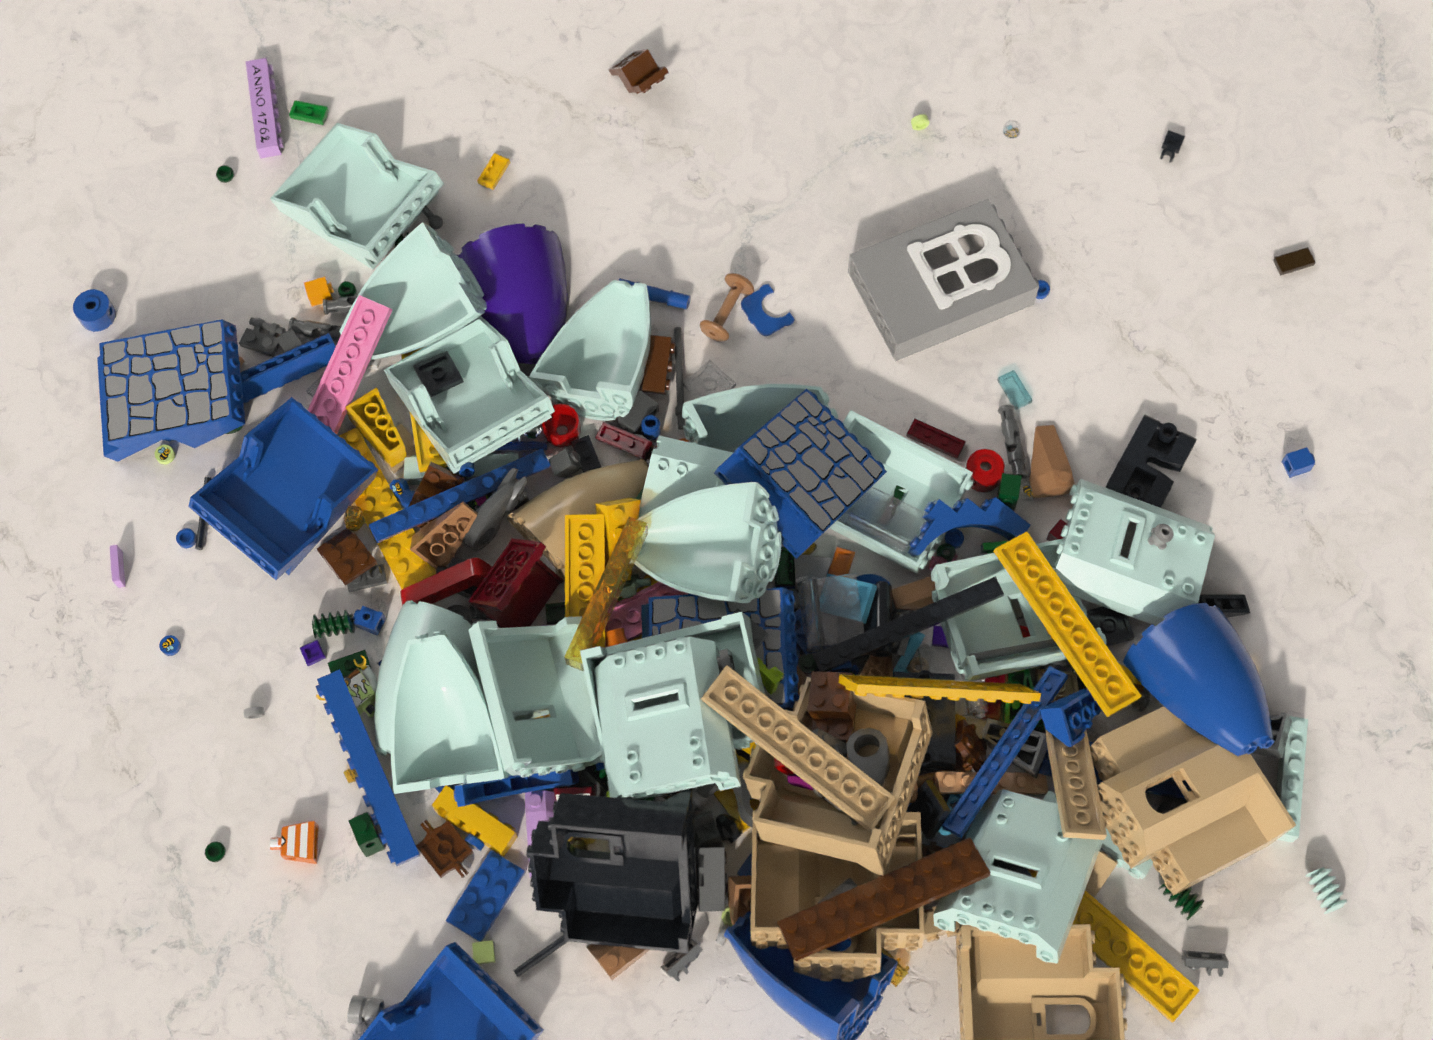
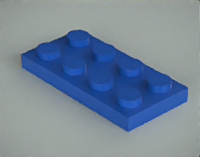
[446,850,526,942]

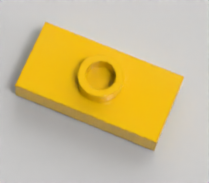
[477,153,510,190]

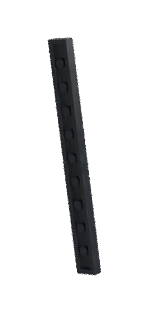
[812,576,1004,672]

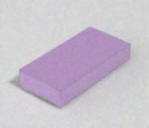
[110,545,125,588]

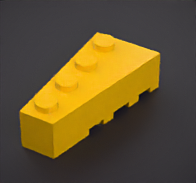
[595,498,641,583]

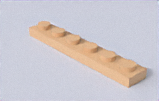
[934,772,1048,795]

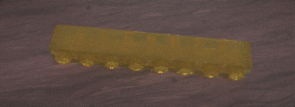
[564,516,648,671]

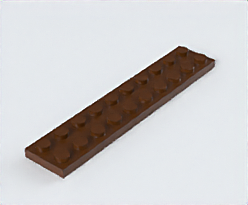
[777,837,991,962]

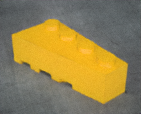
[346,387,407,468]
[432,785,518,857]

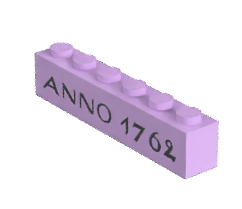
[246,58,283,158]

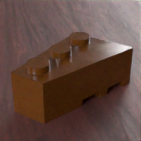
[642,335,676,395]

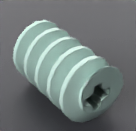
[1305,868,1348,914]

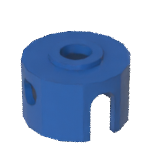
[73,289,116,332]

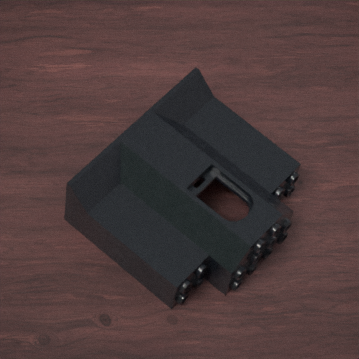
[526,788,698,953]

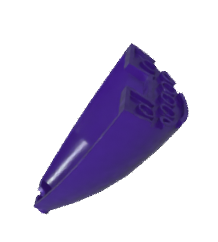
[457,223,568,364]

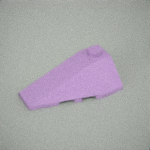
[525,791,556,878]

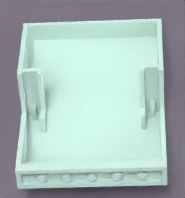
[270,123,444,269]
[384,316,555,474]

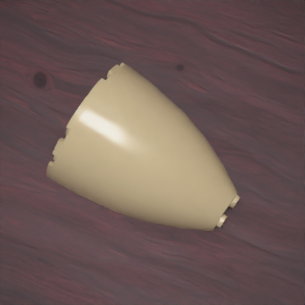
[507,459,649,582]

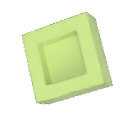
[472,940,495,965]

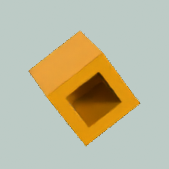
[304,277,334,307]

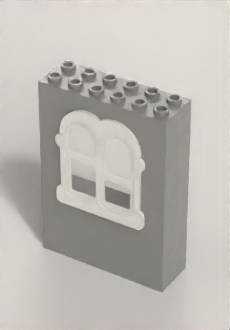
[848,199,1039,361]

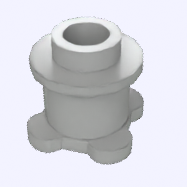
[1148,524,1174,550]

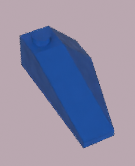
[1040,688,1102,747]

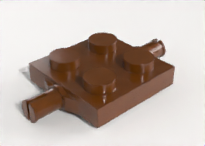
[955,719,987,772]
[416,820,474,878]

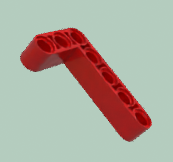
[400,558,492,605]

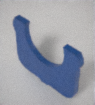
[741,284,795,336]

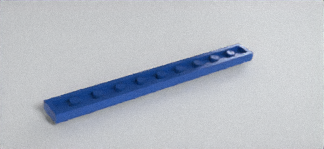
[369,449,551,543]
[942,666,1068,838]

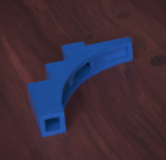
[907,497,1031,557]
[454,769,580,807]

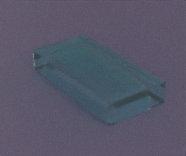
[997,370,1032,410]

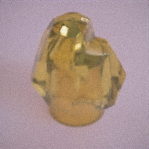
[343,505,366,531]

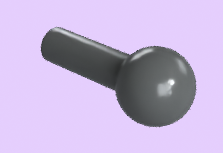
[421,206,443,229]

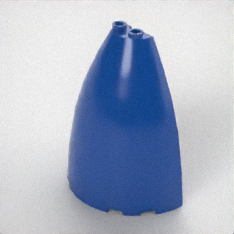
[1123,603,1274,756]
[724,911,898,1040]

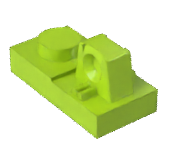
[757,657,784,694]

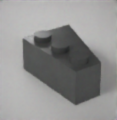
[1253,712,1292,758]

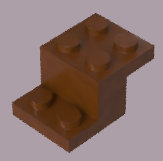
[609,49,669,94]
[408,462,466,529]
[317,527,377,586]
[807,672,857,743]

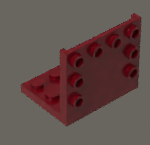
[468,538,564,628]

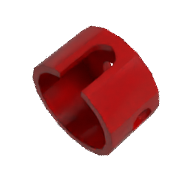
[542,404,581,447]
[965,449,1005,493]

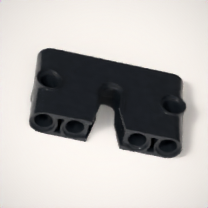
[1105,415,1197,508]
[893,670,956,770]

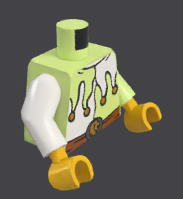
[316,655,377,717]

